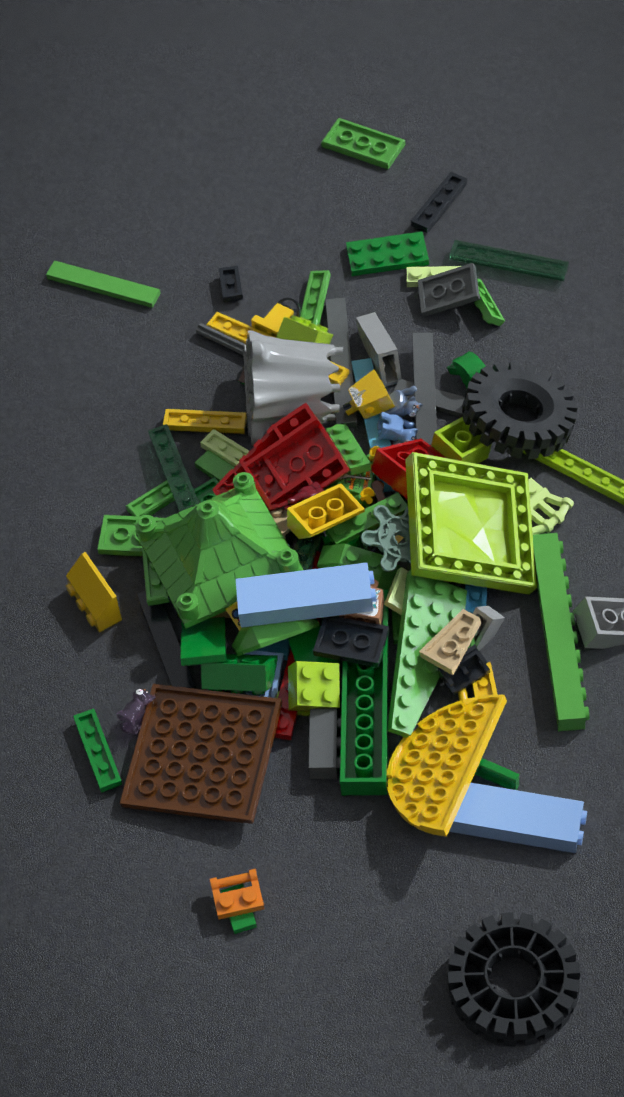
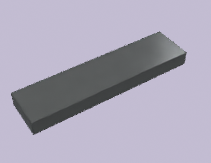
[394,379,464,417]

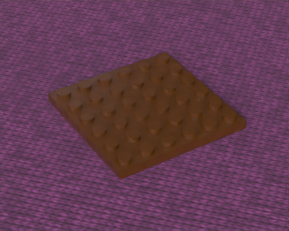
[120,684,282,824]

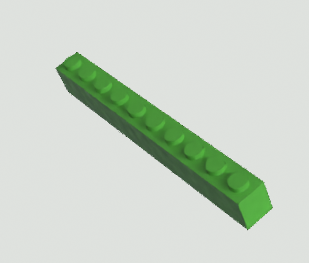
[533,533,589,731]

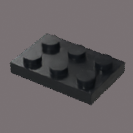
[313,616,389,668]

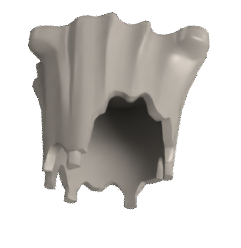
[243,330,343,446]

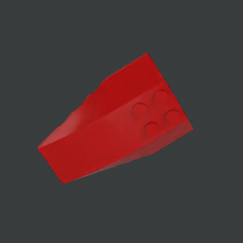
[212,403,350,511]

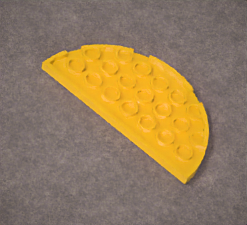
[387,695,507,837]

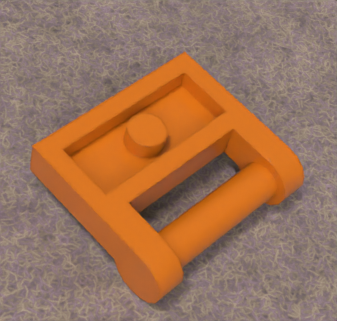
[210,869,264,920]

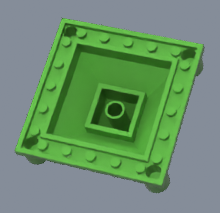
[135,472,303,629]

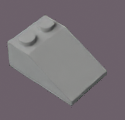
[573,597,624,649]

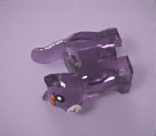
[117,689,156,736]

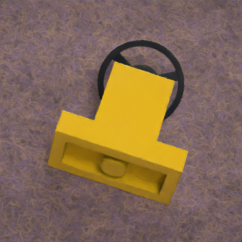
[251,298,301,337]

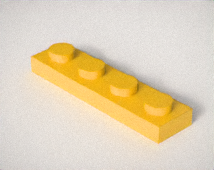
[163,409,247,434]

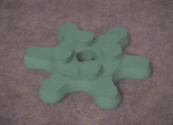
[361,505,411,572]

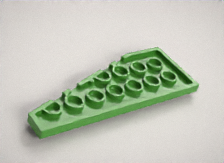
[387,570,467,738]

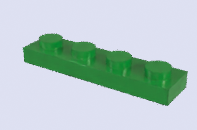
[73,709,122,792]

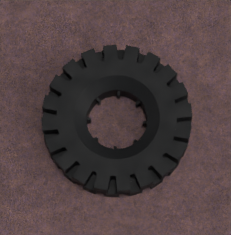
[462,362,578,459]
[448,912,580,1047]

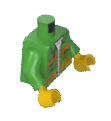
[328,446,380,507]

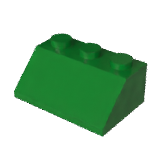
[201,654,278,694]

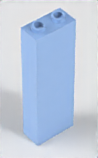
[236,563,377,627]
[449,783,587,853]

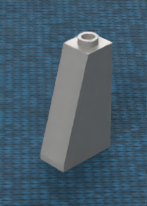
[356,312,402,387]

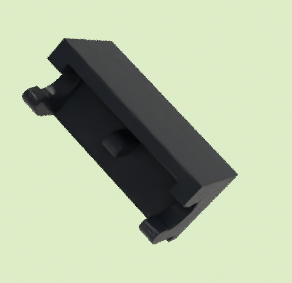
[438,644,490,696]

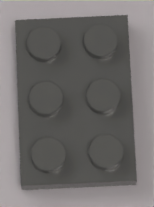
[418,263,480,317]

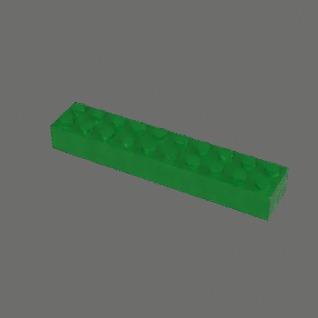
[340,589,389,795]

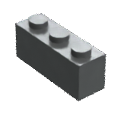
[309,708,341,779]

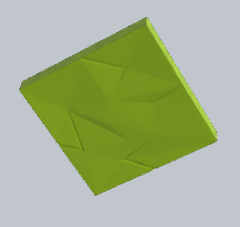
[405,452,537,595]

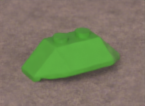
[317,544,401,593]
[232,618,320,656]

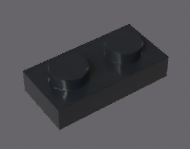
[219,265,243,302]

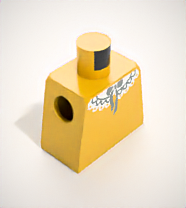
[342,370,395,419]

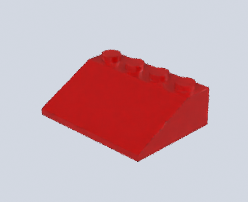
[370,438,447,501]

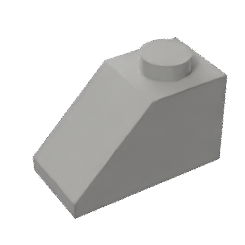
[473,606,505,651]

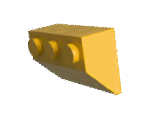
[287,483,365,539]
[66,552,122,632]

